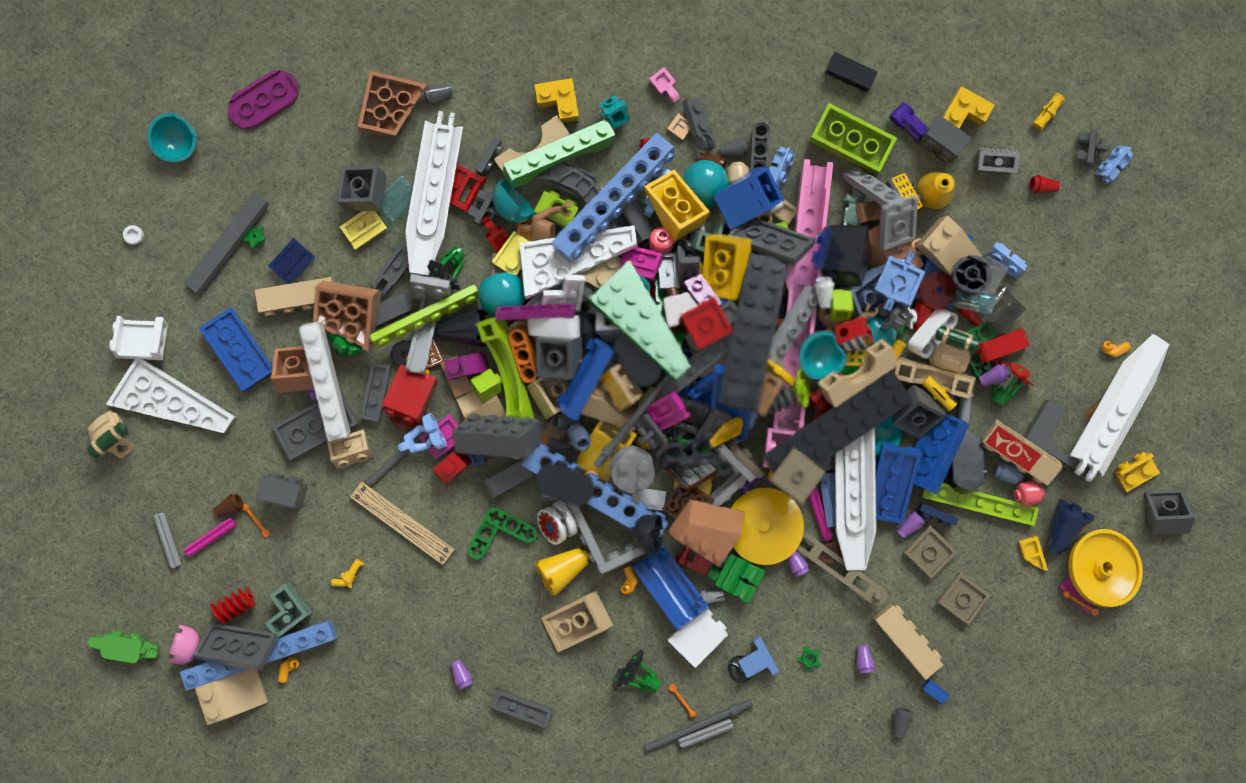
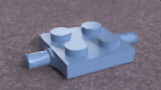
[873,250,925,312]

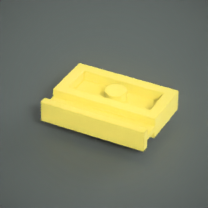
[340,211,388,250]
[492,231,530,276]

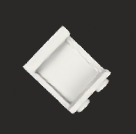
[109,316,168,360]
[667,609,728,668]

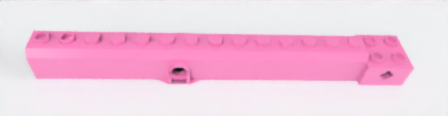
[762,159,833,467]

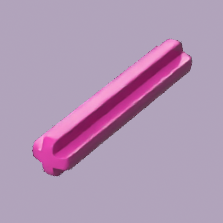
[808,486,834,541]
[184,518,236,557]

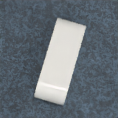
[908,307,958,358]
[527,315,580,338]

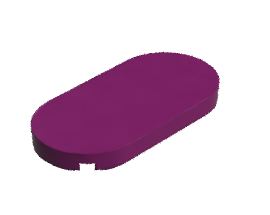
[228,70,299,129]

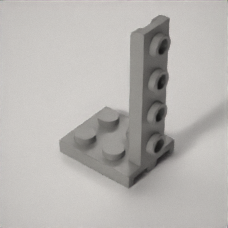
[843,167,918,251]
[405,274,452,375]
[769,286,819,369]
[709,442,756,506]
[563,501,644,574]

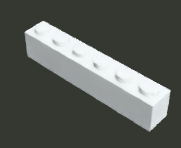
[299,320,350,441]

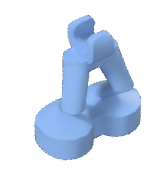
[398,413,447,453]

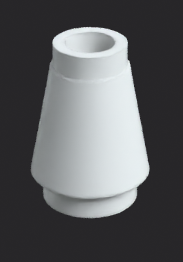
[814,277,834,308]

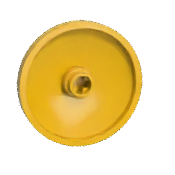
[731,488,804,565]
[1069,529,1143,607]

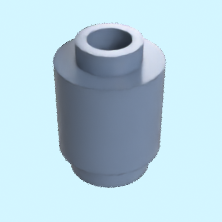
[567,423,591,450]
[993,461,1024,485]

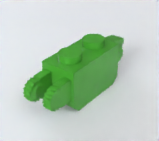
[87,630,160,663]

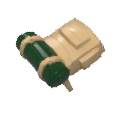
[933,325,980,374]
[87,411,135,459]

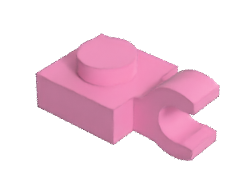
[649,67,680,103]

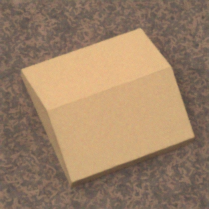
[456,391,506,419]

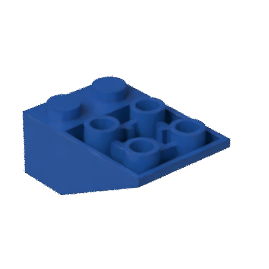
[712,166,784,230]

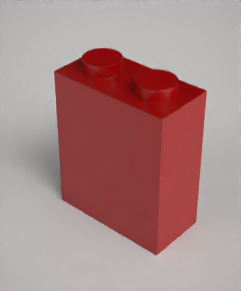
[382,364,438,424]

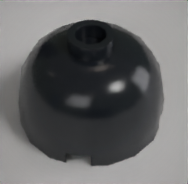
[951,255,992,295]
[630,514,663,553]

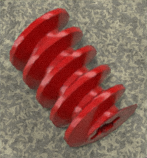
[210,586,256,623]

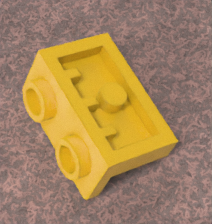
[1114,452,1160,492]

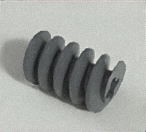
[756,384,797,417]

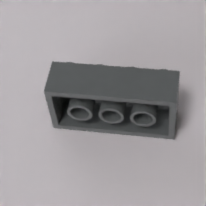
[452,414,542,458]

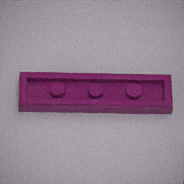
[496,304,576,320]

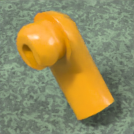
[1102,341,1131,357]
[621,565,638,595]
[278,657,299,682]

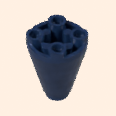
[1047,499,1095,555]

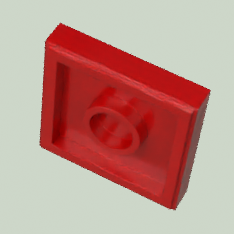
[680,297,733,350]

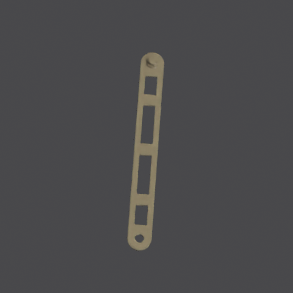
[797,531,887,606]

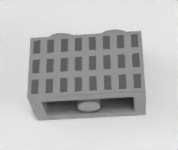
[976,148,1020,173]

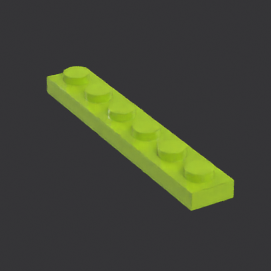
[370,285,478,348]
[921,483,1039,526]

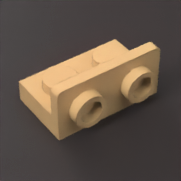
[327,429,373,469]

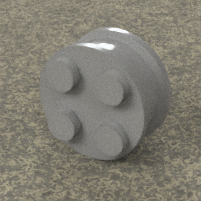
[611,446,655,493]

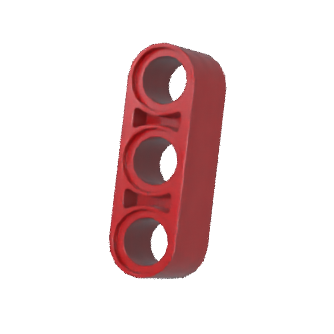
[977,328,1030,363]

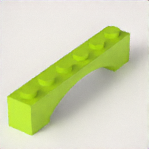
[477,317,535,419]

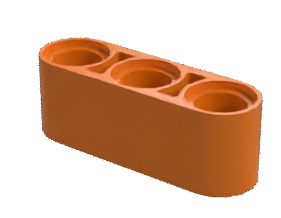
[508,325,538,383]

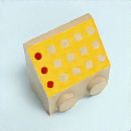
[599,363,644,410]

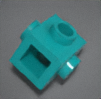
[599,95,630,129]

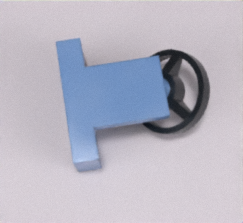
[728,635,779,683]

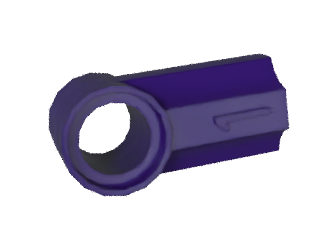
[889,102,929,141]

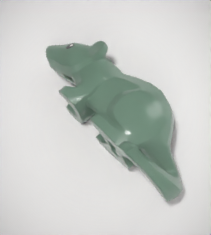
[841,186,867,226]

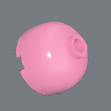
[168,624,200,665]

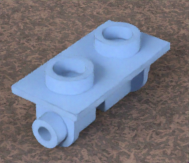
[1094,145,1133,183]
[769,147,795,189]
[986,242,1027,279]

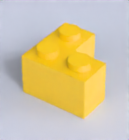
[534,78,579,123]
[942,86,995,128]

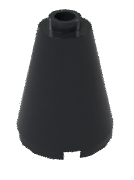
[435,308,488,347]

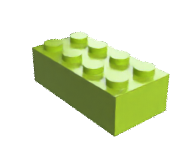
[809,103,897,176]

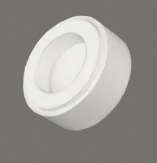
[123,225,144,245]

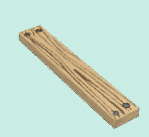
[350,481,455,565]

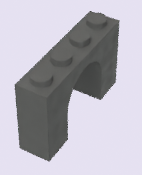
[1023,400,1090,480]

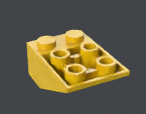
[574,420,637,483]

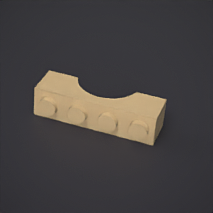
[494,115,570,172]
[817,339,899,407]
[895,357,976,399]

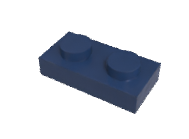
[917,503,959,527]

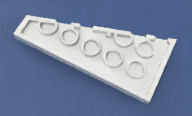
[520,226,637,299]
[106,359,236,433]

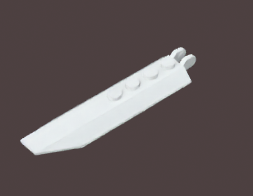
[405,111,463,276]
[1070,334,1169,482]
[835,428,876,570]

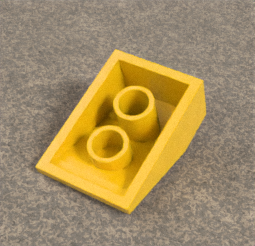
[644,170,709,241]
[703,234,752,300]

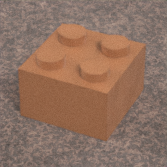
[271,346,315,393]

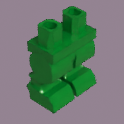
[707,553,766,604]

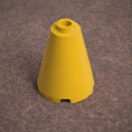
[916,172,954,209]
[534,548,590,596]

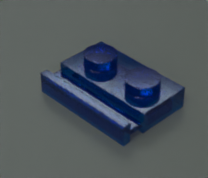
[811,226,833,270]
[268,238,315,284]

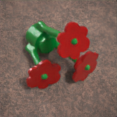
[991,359,1034,406]

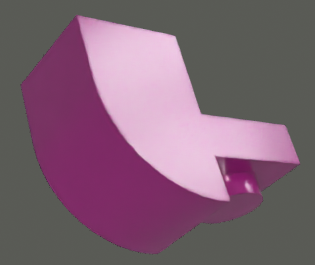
[444,353,489,380]

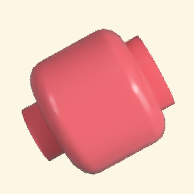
[649,228,674,253]
[1014,480,1045,507]

